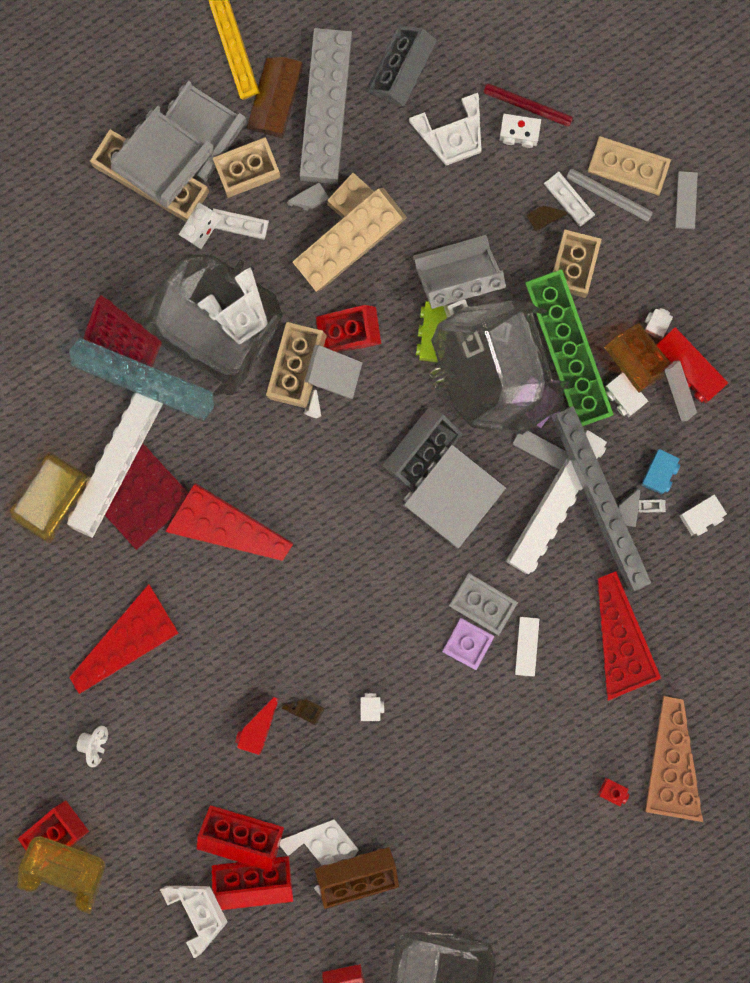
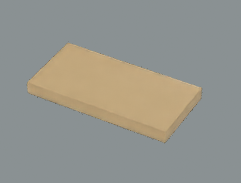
[588,136,671,195]

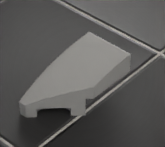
[287,183,329,211]
[618,488,640,527]

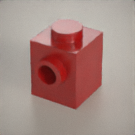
[598,778,630,807]

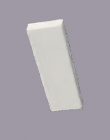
[544,172,595,227]
[213,208,269,240]
[515,617,539,676]

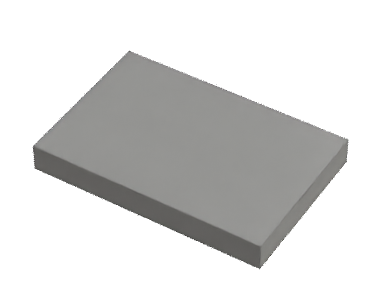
[305,345,362,399]
[449,573,518,636]

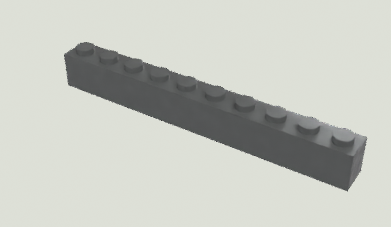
[551,406,651,591]

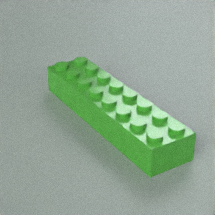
[525,269,613,426]

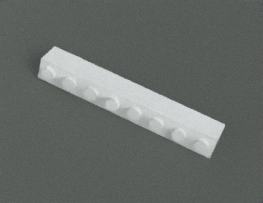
[67,388,163,538]
[505,430,607,574]

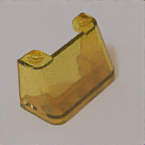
[10,454,90,543]
[17,837,105,914]

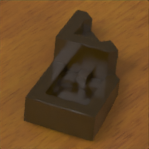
[527,205,569,232]
[282,699,325,725]

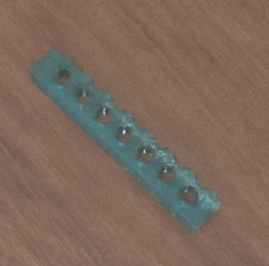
[69,338,214,420]

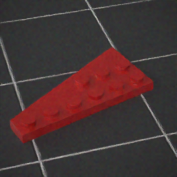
[165,483,293,561]
[597,571,661,701]
[69,584,179,694]

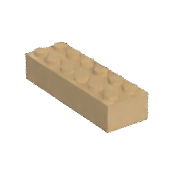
[90,129,209,222]
[293,188,407,292]

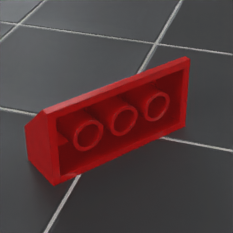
[653,327,728,403]
[197,805,284,872]
[212,856,293,910]

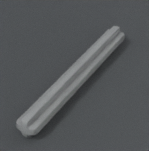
[567,169,652,221]

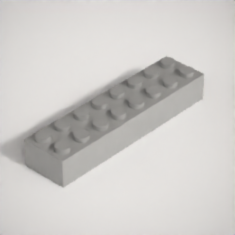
[300,28,352,184]

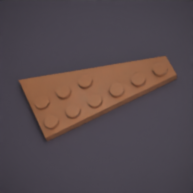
[645,696,703,822]

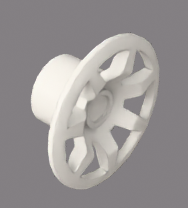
[77,726,108,767]

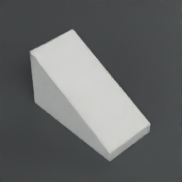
[304,390,321,418]
[639,499,666,512]

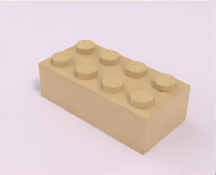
[266,322,327,408]

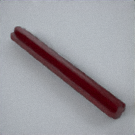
[484,83,573,127]

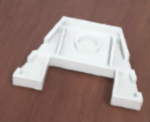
[409,93,481,166]
[198,268,269,345]
[280,819,359,897]
[160,886,227,958]

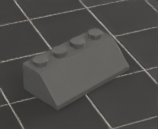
[366,26,437,106]
[383,406,463,492]

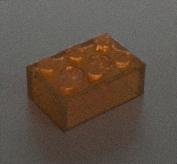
[604,323,671,393]

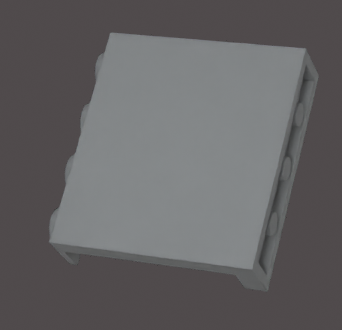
[165,81,247,183]
[111,106,213,208]
[413,235,506,309]
[403,445,506,548]

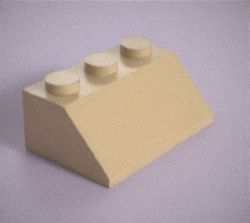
[213,137,280,198]

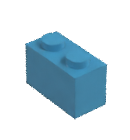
[641,449,680,495]

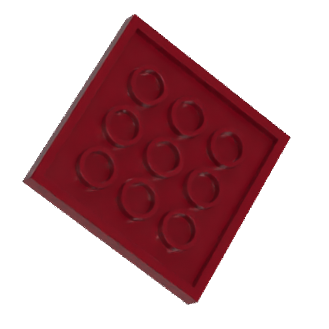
[83,295,162,388]
[105,443,189,550]

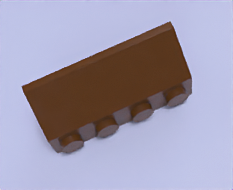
[247,57,303,139]
[314,847,399,909]

